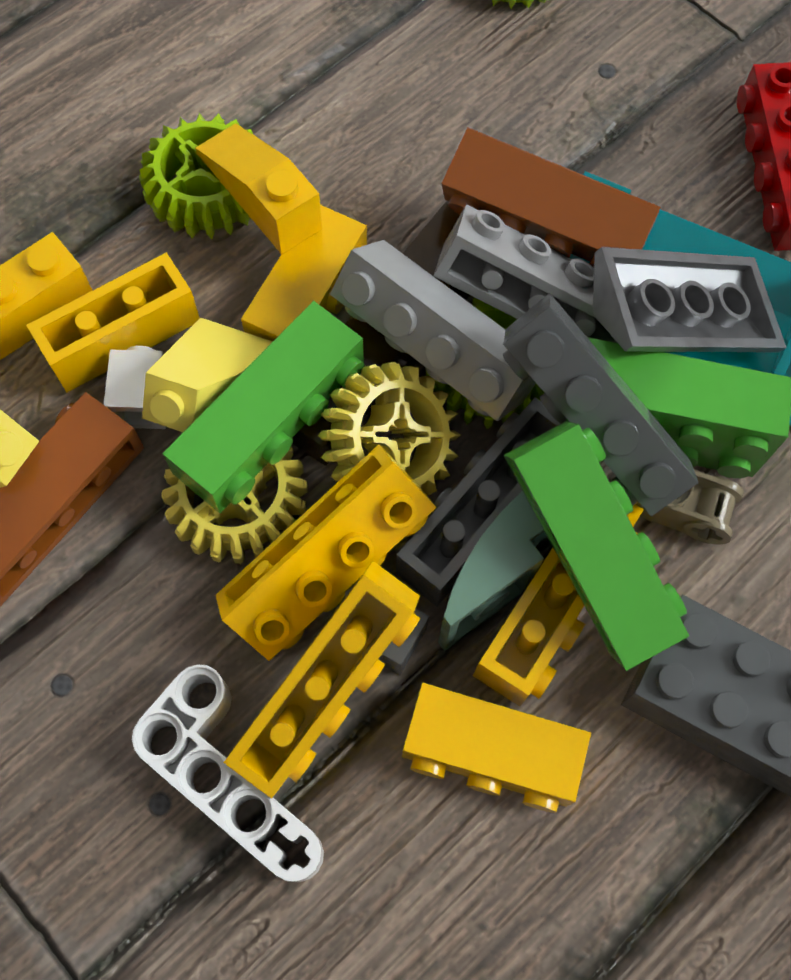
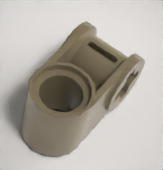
[636,470,744,545]

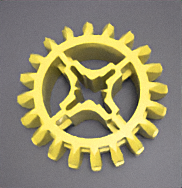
[318,362,461,495]
[161,447,308,565]

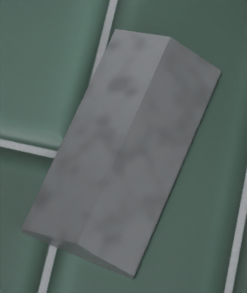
[593,247,786,352]

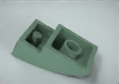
[438,491,552,651]

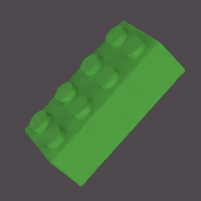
[566,337,791,478]

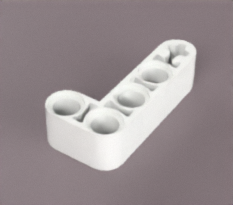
[132,665,324,882]

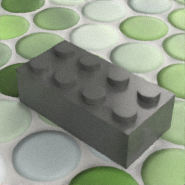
[621,594,791,797]

